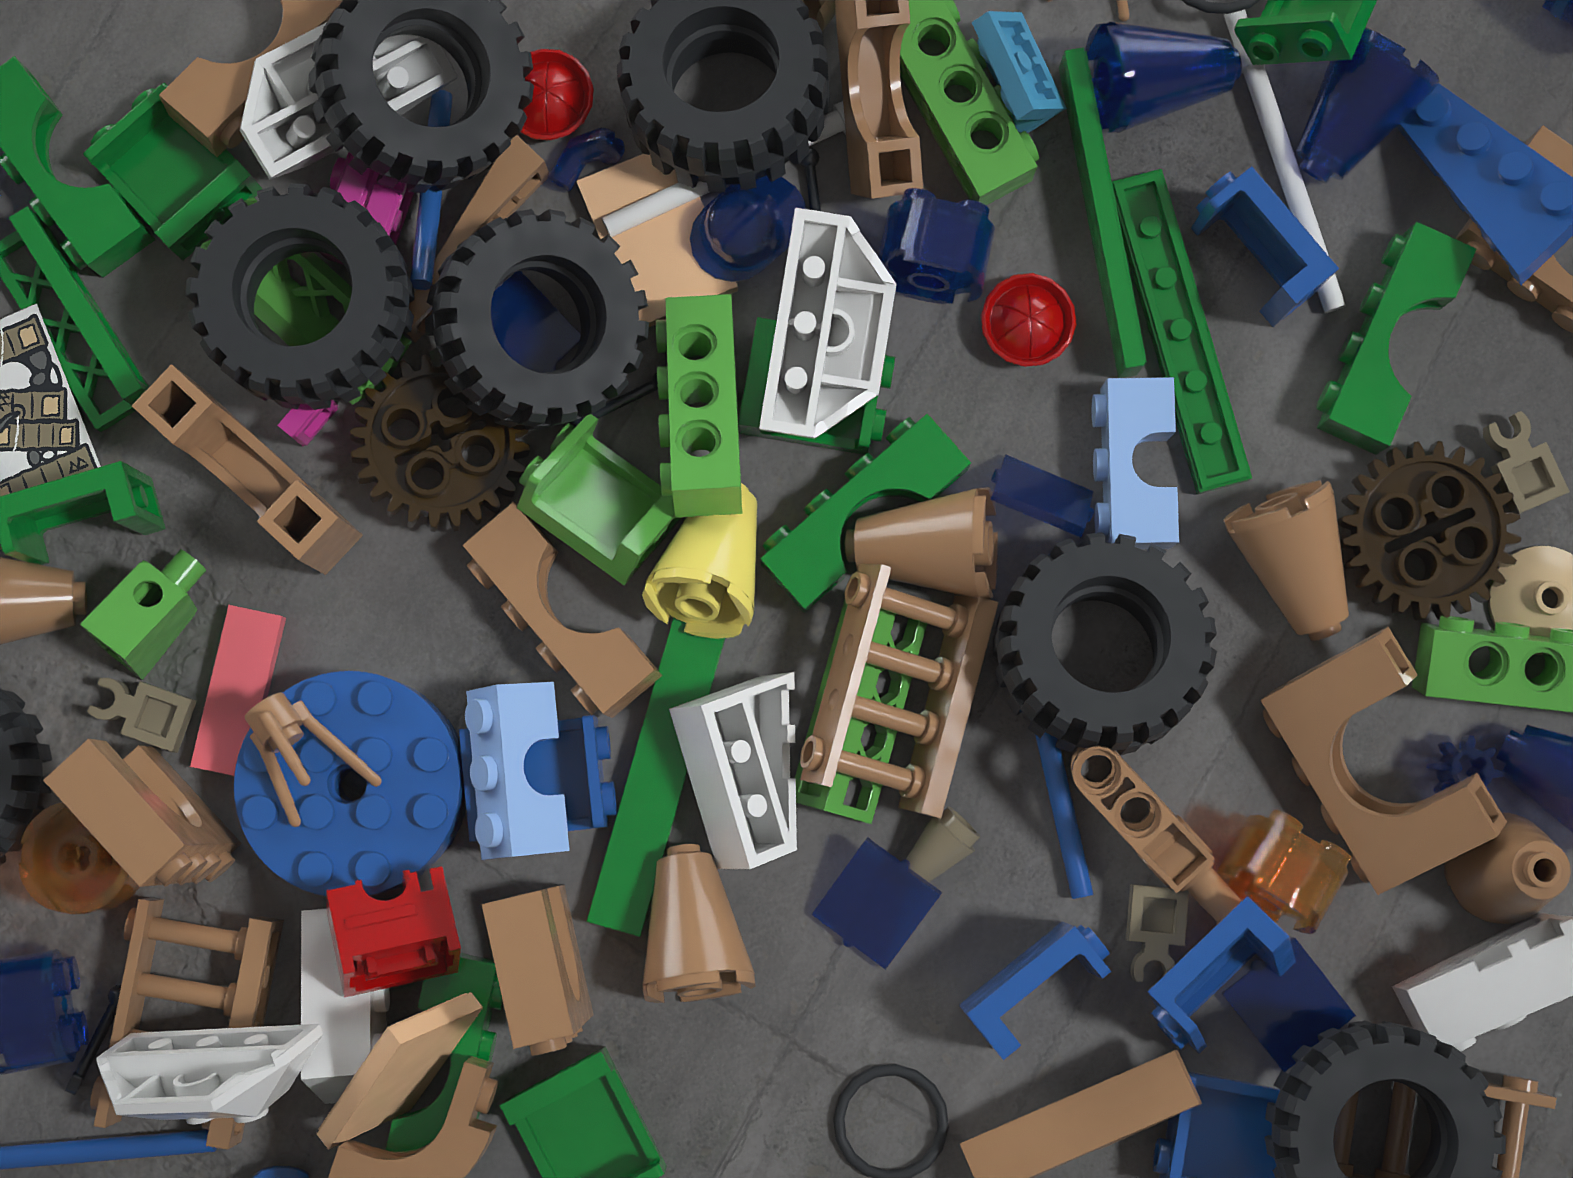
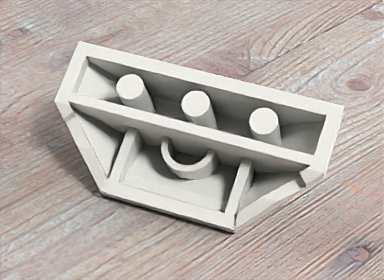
[240,22,458,180]
[759,208,896,439]
[96,1024,323,1125]

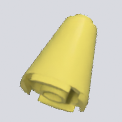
[642,483,757,639]

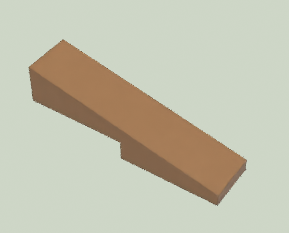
[404,135,550,343]
[960,1050,1202,1178]

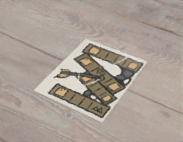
[0,303,101,496]

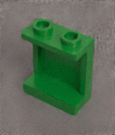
[1234,0,1377,65]
[83,82,262,261]
[738,317,896,455]
[0,461,166,565]
[499,1046,667,1178]

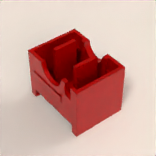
[326,866,461,998]

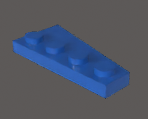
[1395,79,1573,286]

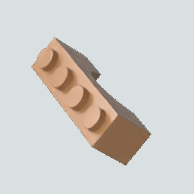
[159,0,342,157]
[834,0,924,199]
[463,502,662,718]

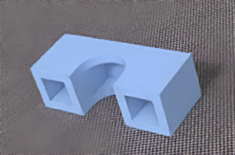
[1091,377,1179,549]
[465,682,570,860]

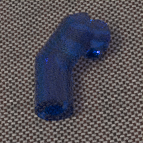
[548,127,625,191]

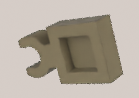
[1483,411,1570,514]
[87,678,197,753]
[1126,884,1189,982]

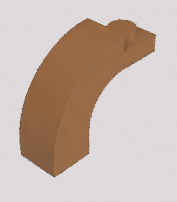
[328,1056,498,1178]

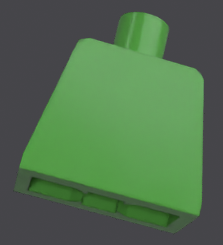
[80,549,207,680]

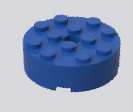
[234,671,466,896]

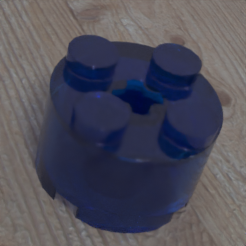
[878,188,995,304]
[0,949,89,1075]

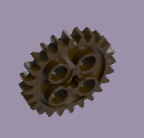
[350,354,530,532]
[1337,441,1521,620]

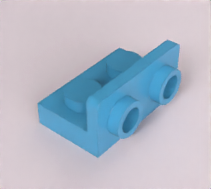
[972,11,1066,133]

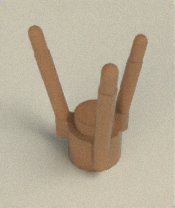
[245,692,382,827]

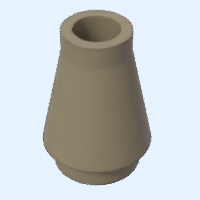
[899,806,980,890]

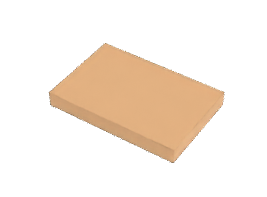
[576,154,738,327]
[317,993,483,1150]

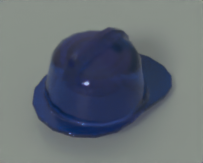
[690,176,806,282]

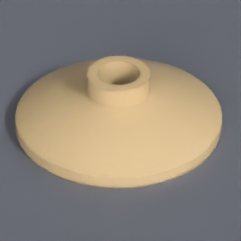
[1488,546,1573,655]

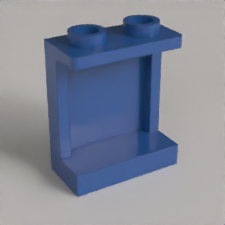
[1191,166,1339,327]
[459,715,617,842]
[1148,896,1296,1054]
[959,922,1111,1060]
[1153,1071,1280,1178]

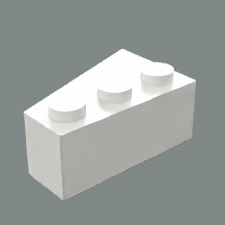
[669,672,797,869]
[301,909,390,1104]
[1392,913,1573,1052]

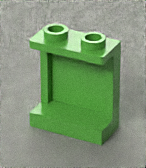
[517,414,683,586]

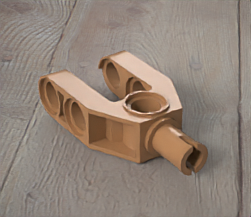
[1070,745,1243,924]

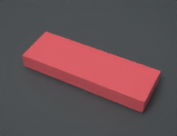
[190,605,286,776]

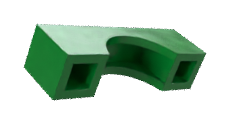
[0,56,155,278]
[1316,222,1477,455]
[760,414,971,613]
[386,953,504,1178]

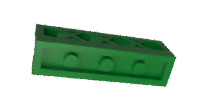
[0,206,150,432]

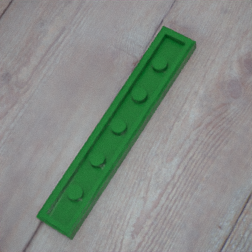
[1059,47,1147,378]
[1112,169,1252,495]
[586,617,726,937]

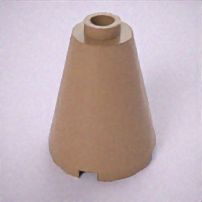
[1223,480,1349,640]
[845,487,998,599]
[0,557,87,645]
[1444,812,1571,924]
[642,844,756,1003]

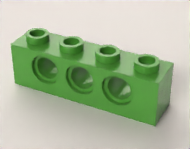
[900,0,1039,211]
[656,294,743,518]
[1412,615,1573,713]

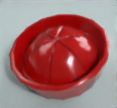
[521,49,594,140]
[981,273,1076,367]

